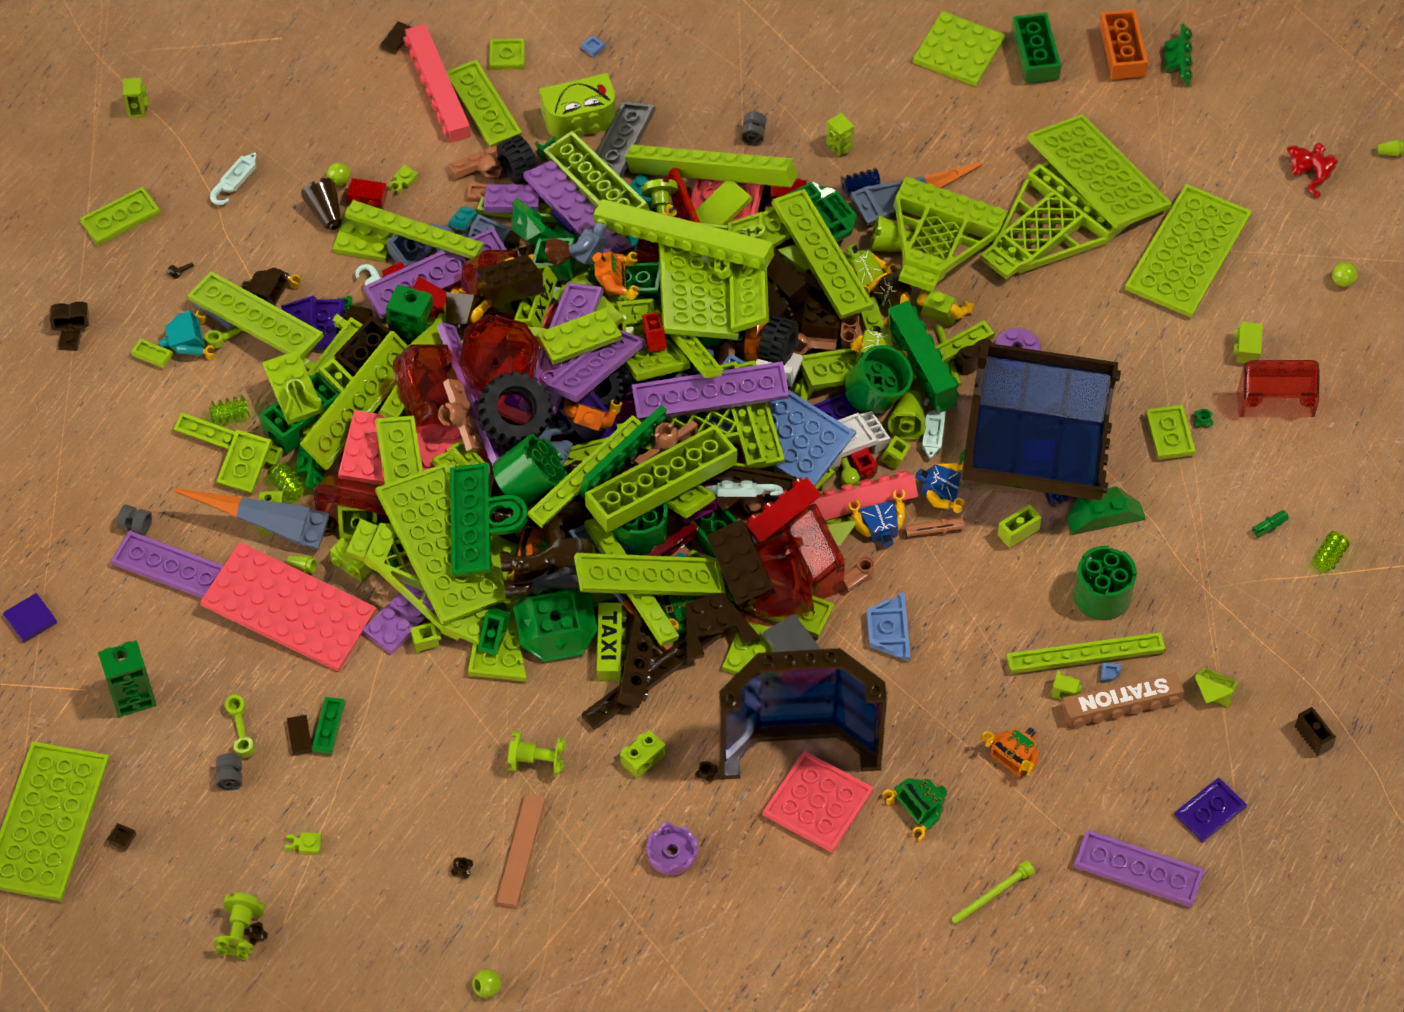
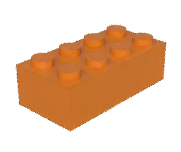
[1099,9,1148,80]

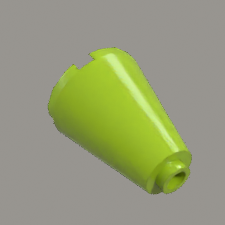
[869,216,919,252]
[888,390,926,441]

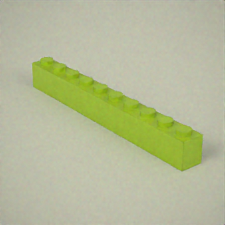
[624,145,798,187]
[593,199,774,271]

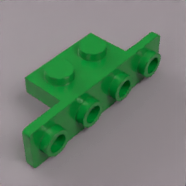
[1164,23,1193,87]
[294,419,325,494]

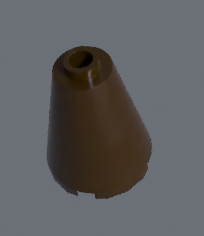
[301,178,342,230]

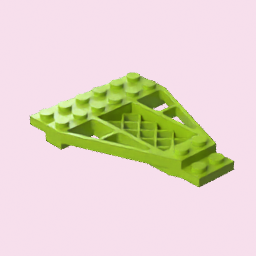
[980,161,1130,280]
[893,176,1008,292]
[616,360,785,469]
[345,519,519,645]

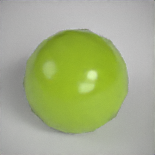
[326,162,351,187]
[1332,262,1358,287]
[473,969,502,998]

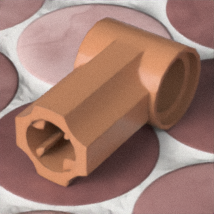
[837,557,874,592]

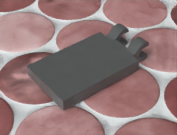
[762,614,833,690]

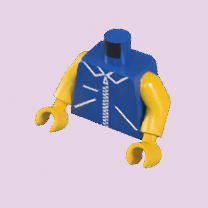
[915,462,965,513]
[846,489,905,547]

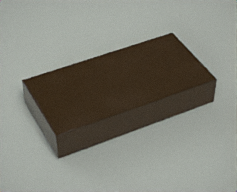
[380,21,412,55]
[287,714,312,756]

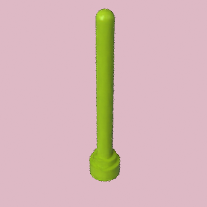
[952,860,1035,924]

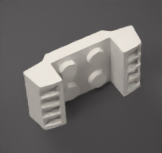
[829,411,890,469]

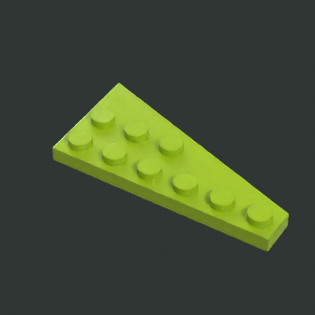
[468,577,527,682]

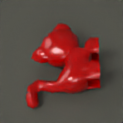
[1287,143,1338,198]

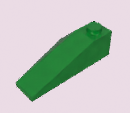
[589,262,661,293]

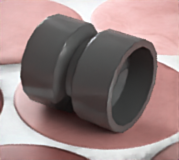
[741,111,767,145]
[117,504,152,535]
[215,753,243,791]

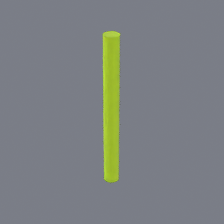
[935,324,962,386]

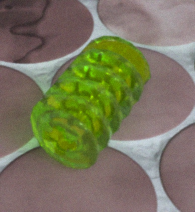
[209,394,250,424]
[267,462,306,503]
[1311,531,1350,573]

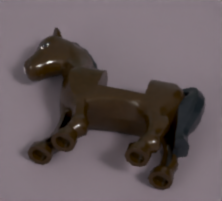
[494,460,622,599]

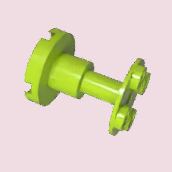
[641,179,678,214]
[508,730,567,777]
[213,892,265,960]

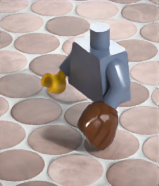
[545,221,608,266]

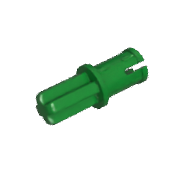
[1252,510,1289,538]

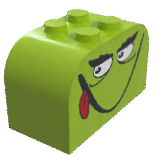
[539,73,616,139]

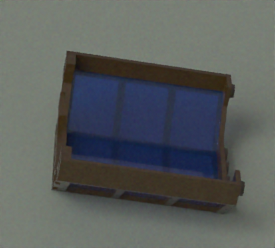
[962,342,1121,501]
[719,648,887,780]

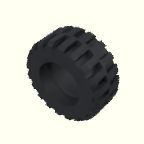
[476,371,553,448]

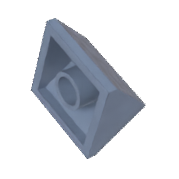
[387,219,429,266]

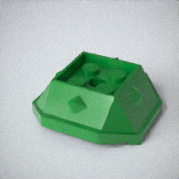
[786,182,857,245]
[511,198,578,246]
[513,588,598,664]

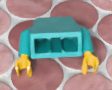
[159,310,215,360]

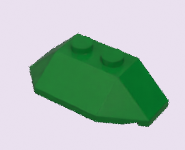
[1066,486,1146,535]

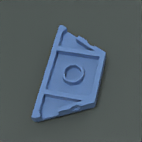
[867,592,911,661]

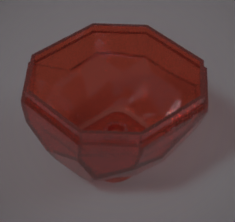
[459,314,540,396]

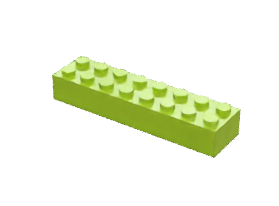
[543,131,650,237]
[585,424,737,533]

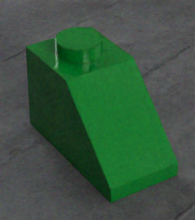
[478,608,511,655]

